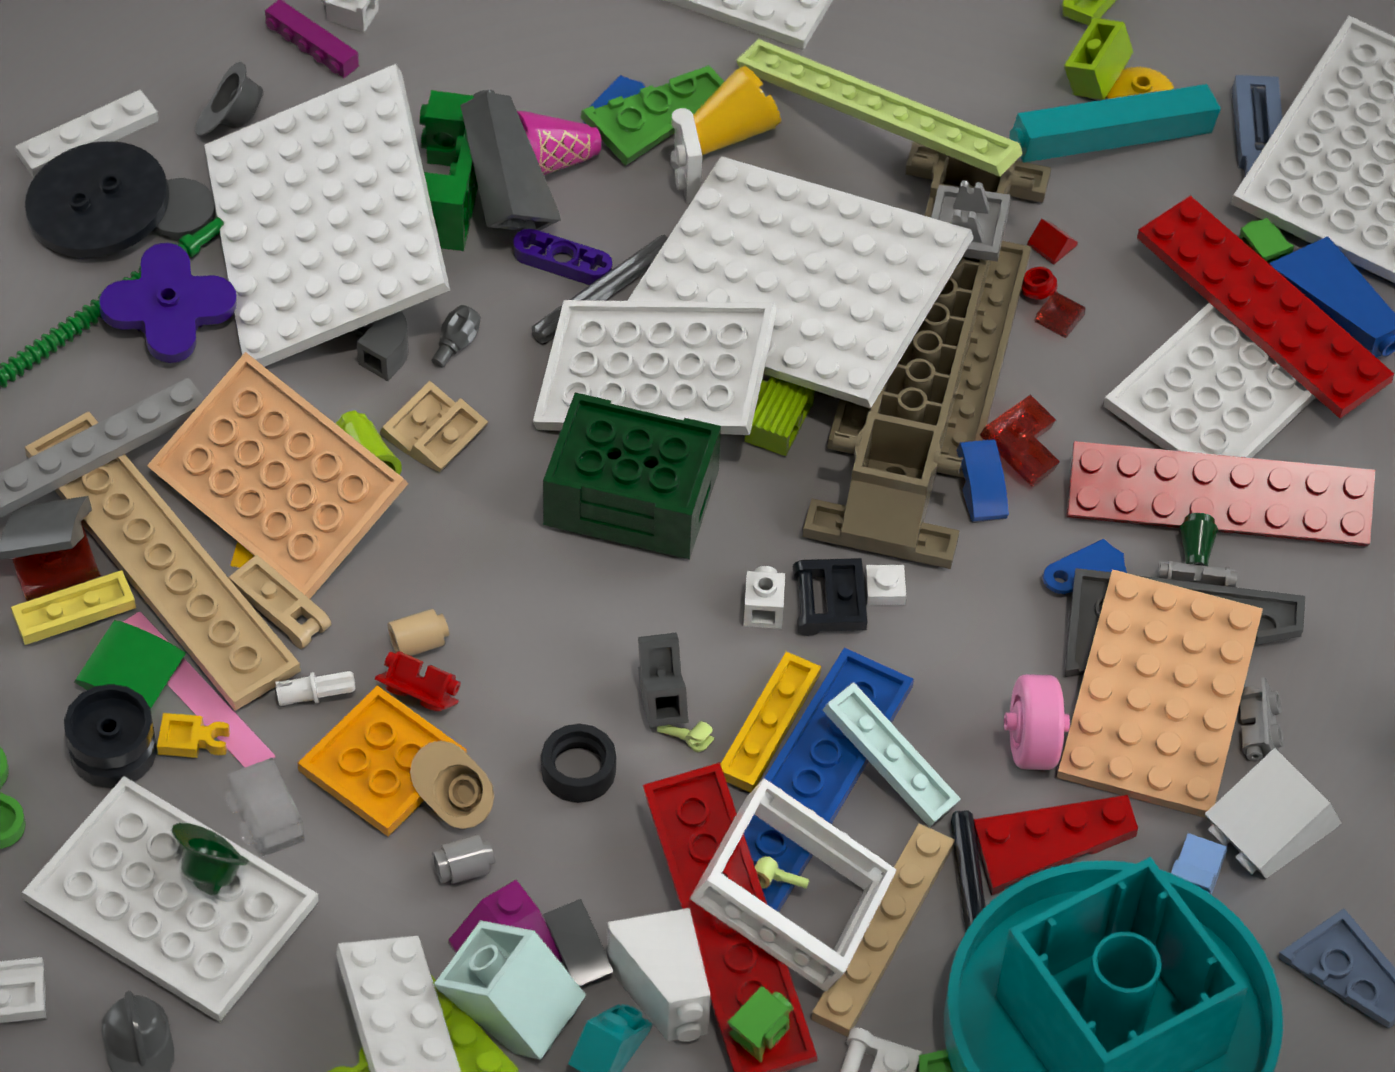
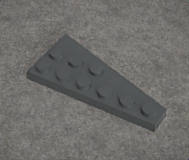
[1065,568,1305,677]

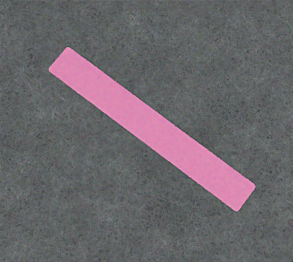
[124,612,275,774]

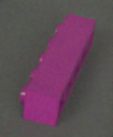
[265,0,359,78]

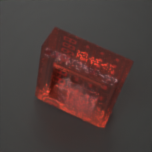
[1035,292,1086,338]

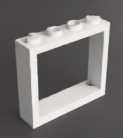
[690,778,897,992]

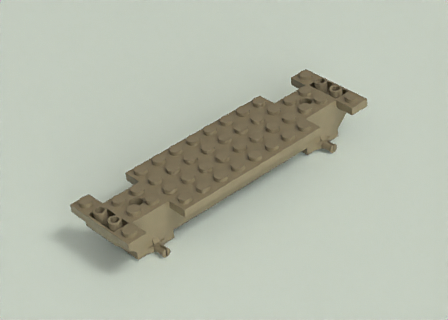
[802,141,1051,569]

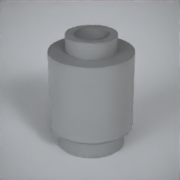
[433,834,495,884]

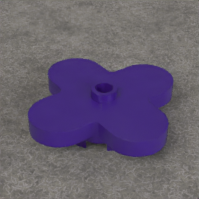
[99,243,237,363]

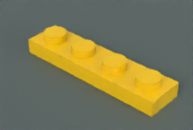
[721,651,821,793]

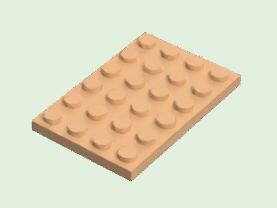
[147,352,409,599]
[1057,569,1263,818]

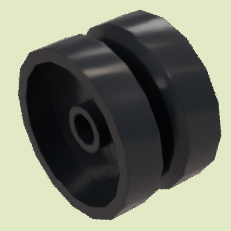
[64,684,157,788]

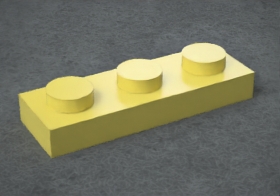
[11,570,136,645]

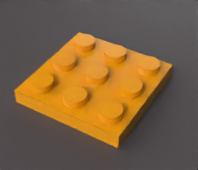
[298,685,467,837]

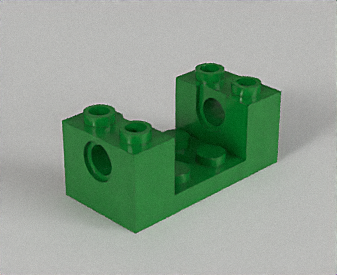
[419,90,478,251]

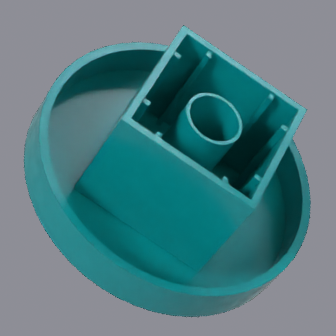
[944,856,1283,1072]

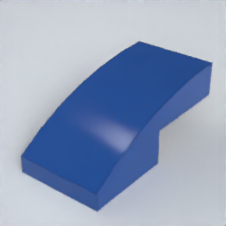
[956,439,1009,522]

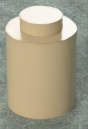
[388,609,449,656]

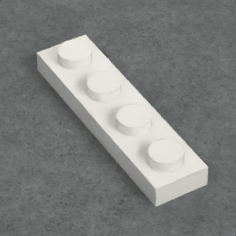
[15,90,159,178]

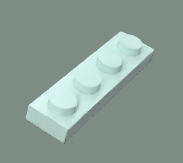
[823,682,961,828]

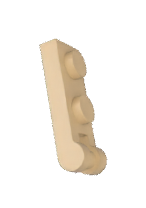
[228,555,332,649]

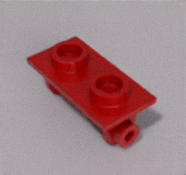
[374,651,461,711]

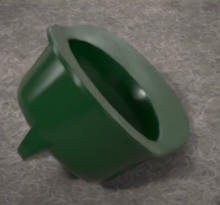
[171,823,249,896]

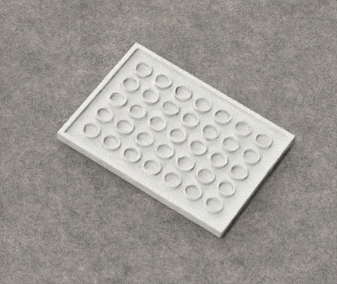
[1231,16,1395,283]
[204,64,450,367]
[628,156,973,408]

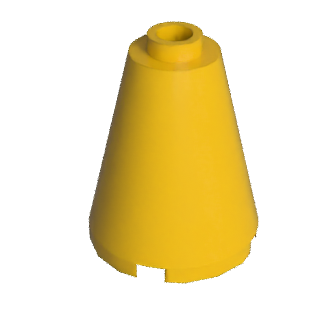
[693,66,781,155]

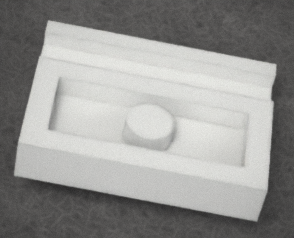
[0,957,46,1023]

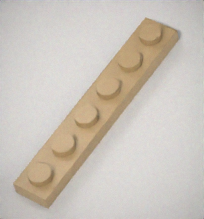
[811,824,955,1037]

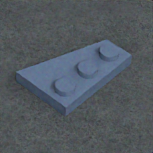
[1279,908,1395,1029]

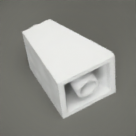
[1205,748,1342,879]
[607,908,710,1042]

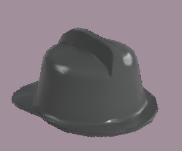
[195,62,263,136]
[101,991,174,1072]

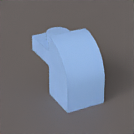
[1171,833,1227,895]

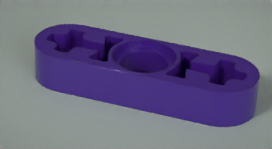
[513,229,612,285]

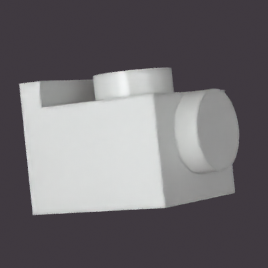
[323,0,379,33]
[743,566,785,629]

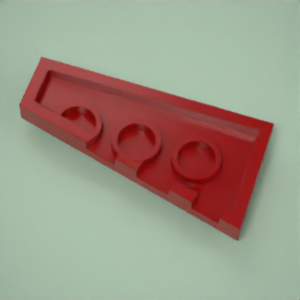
[974,795,1138,896]

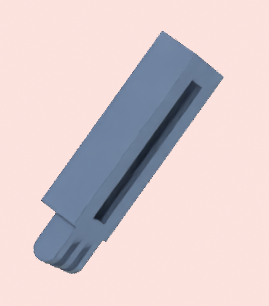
[1232,75,1282,177]

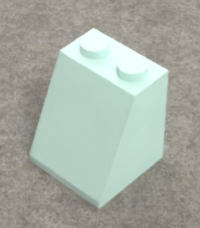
[434,921,586,1060]

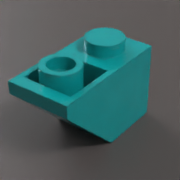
[568,1004,653,1072]

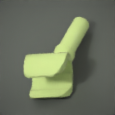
[657,721,714,752]
[755,856,809,888]

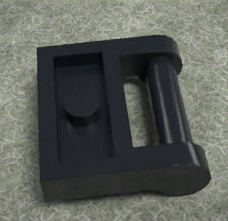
[793,558,868,636]

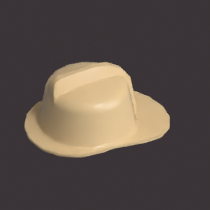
[410,741,494,829]

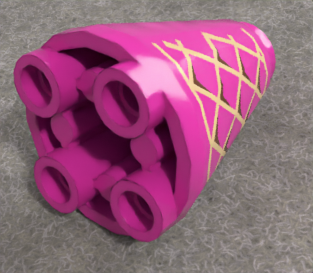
[517,111,601,175]

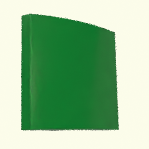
[74,620,186,709]

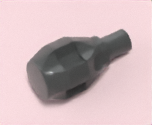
[432,305,481,368]

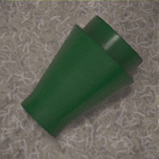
[1180,513,1218,566]

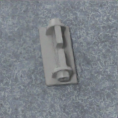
[1158,560,1237,587]
[1240,677,1284,761]

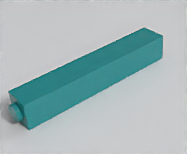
[1009,84,1221,163]

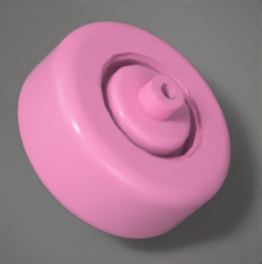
[1004,674,1070,770]

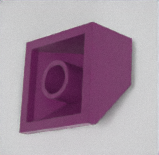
[448,880,562,963]

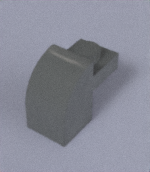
[352,311,409,381]
[638,632,689,727]

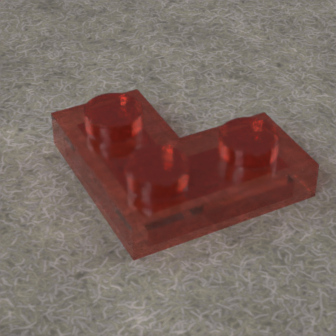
[980,394,1060,487]

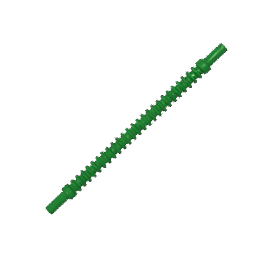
[0,217,224,388]

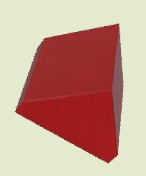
[1027,218,1078,264]

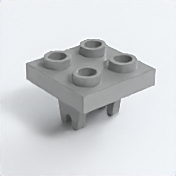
[931,180,1011,262]

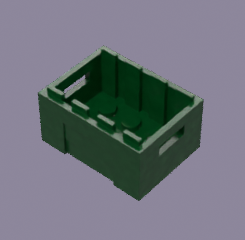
[543,392,721,560]

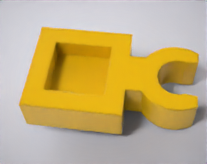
[157,713,230,758]

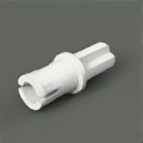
[276,671,356,707]

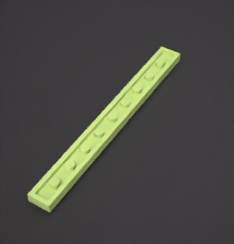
[736,39,1023,177]

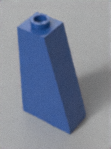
[1269,236,1395,358]

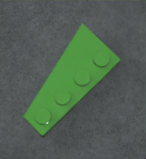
[580,65,725,166]

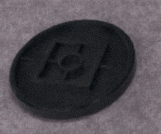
[25,141,169,258]

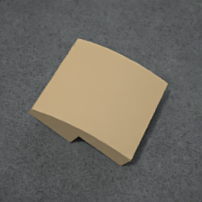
[379,380,488,472]

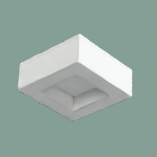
[865,565,906,605]

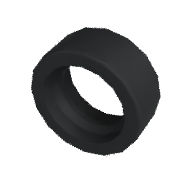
[541,723,617,803]

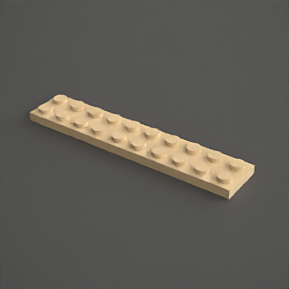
[25,411,301,711]

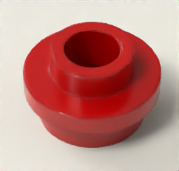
[1022,267,1058,300]

